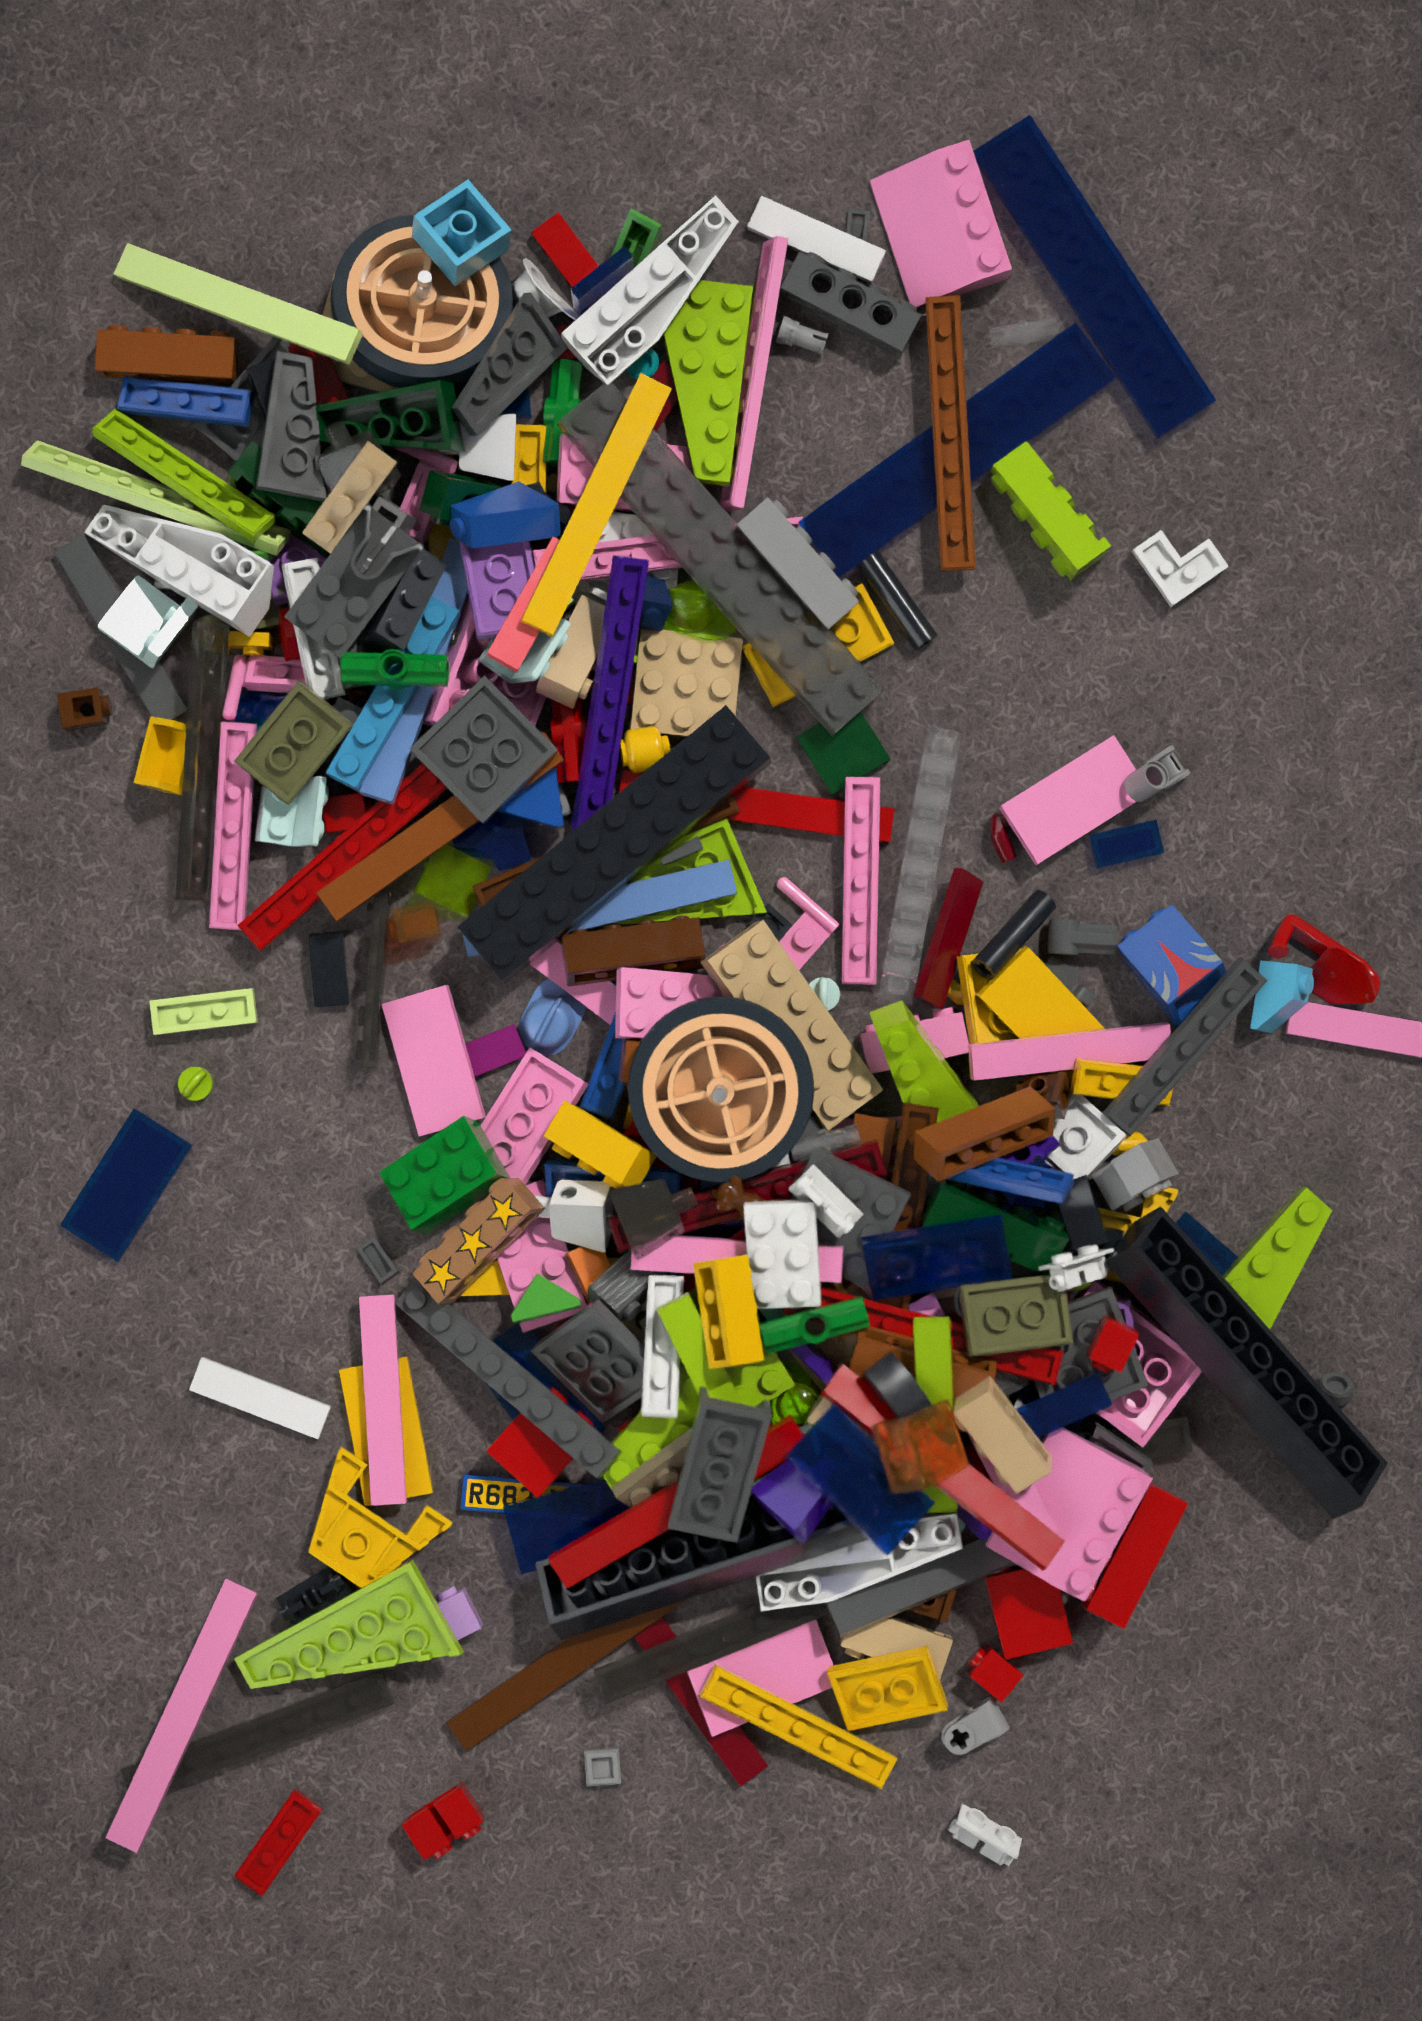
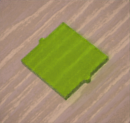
[414,845,492,918]

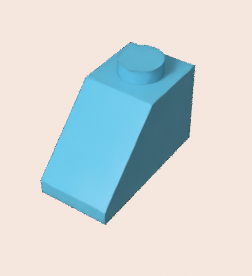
[1250,960,1314,1033]

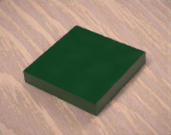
[796,701,890,796]

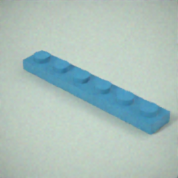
[326,596,461,791]

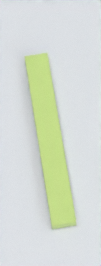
[114,243,363,365]
[21,441,291,556]

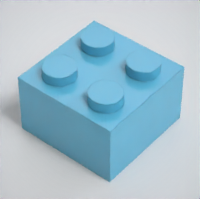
[412,180,512,286]

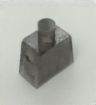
[318,421,402,496]
[609,1179,698,1260]

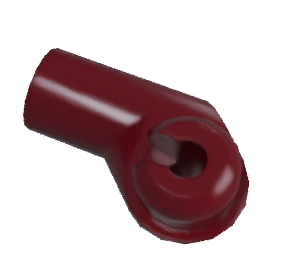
[990,812,1017,863]

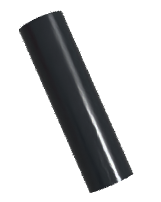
[856,551,937,651]
[972,890,1056,980]

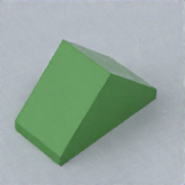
[607,208,662,276]
[511,1273,582,1324]

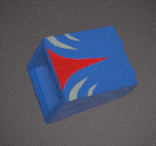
[1117,904,1226,1028]

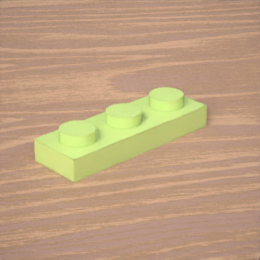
[149,988,258,1035]

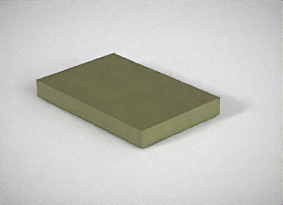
[234,680,354,805]
[958,1275,1073,1357]

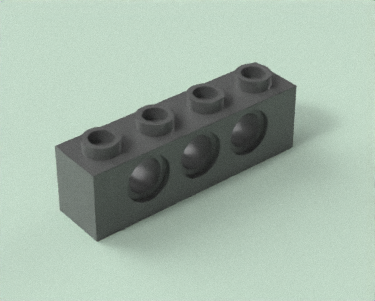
[780,252,921,358]

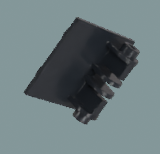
[276,1566,353,1626]

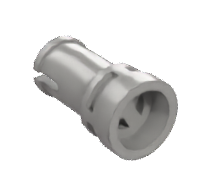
[776,316,829,355]

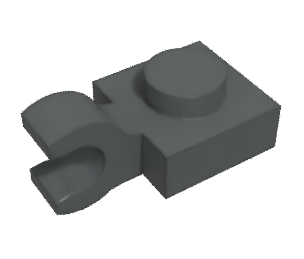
[1045,955,1096,1008]

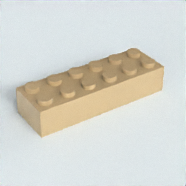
[700,920,883,1131]

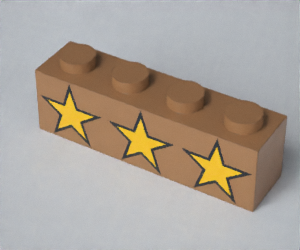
[412,1178,545,1304]

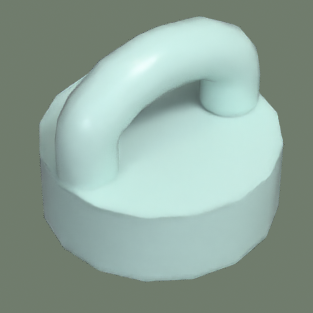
[809,977,840,1011]

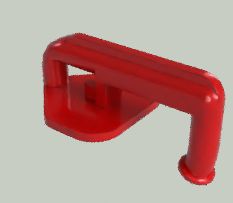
[1268,914,1381,1004]

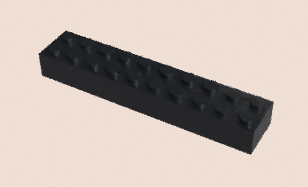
[458,705,771,984]
[1105,1206,1387,1519]
[535,1456,893,1640]

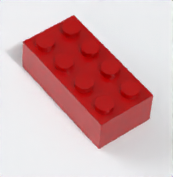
[1079,1482,1188,1629]

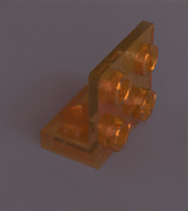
[871,1400,968,1494]

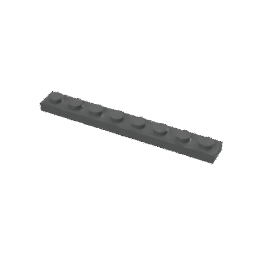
[395,1278,622,1479]

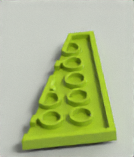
[664,280,753,487]
[601,818,767,927]
[603,1323,795,1493]
[234,1560,464,1689]

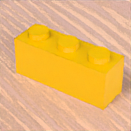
[543,1100,657,1191]
[693,1255,764,1369]

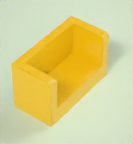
[134,716,203,796]

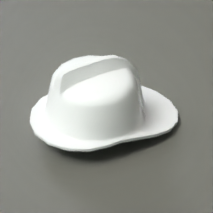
[511,258,579,321]

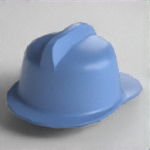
[519,979,586,1056]

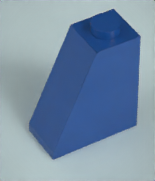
[450,482,561,549]
[497,768,564,829]

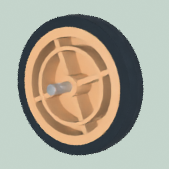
[330,215,513,388]
[628,996,814,1182]

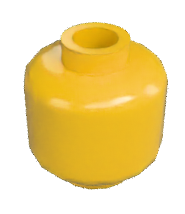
[620,726,670,773]

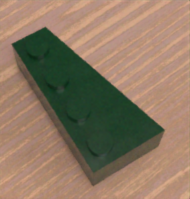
[316,380,465,452]
[227,441,357,558]
[923,1179,1068,1275]

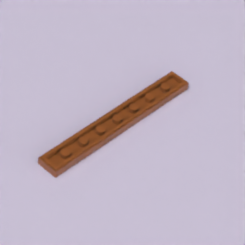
[925,295,976,572]
[317,732,564,922]

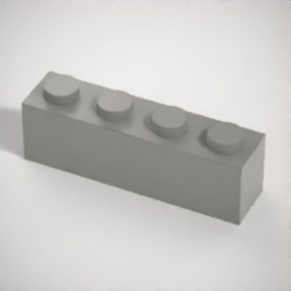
[735,497,859,632]

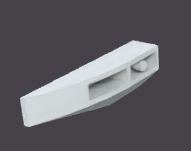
[561,195,739,386]
[84,504,274,637]
[756,1513,963,1611]

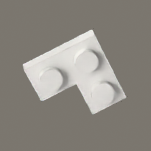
[1132,530,1229,607]

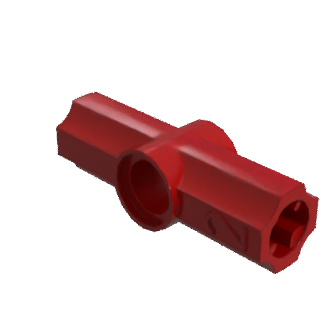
[551,698,586,785]

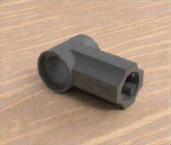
[1047,919,1117,956]

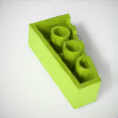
[990,441,1111,581]
[869,1000,979,1123]
[1221,1187,1333,1329]

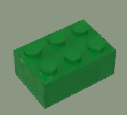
[379,1116,510,1235]

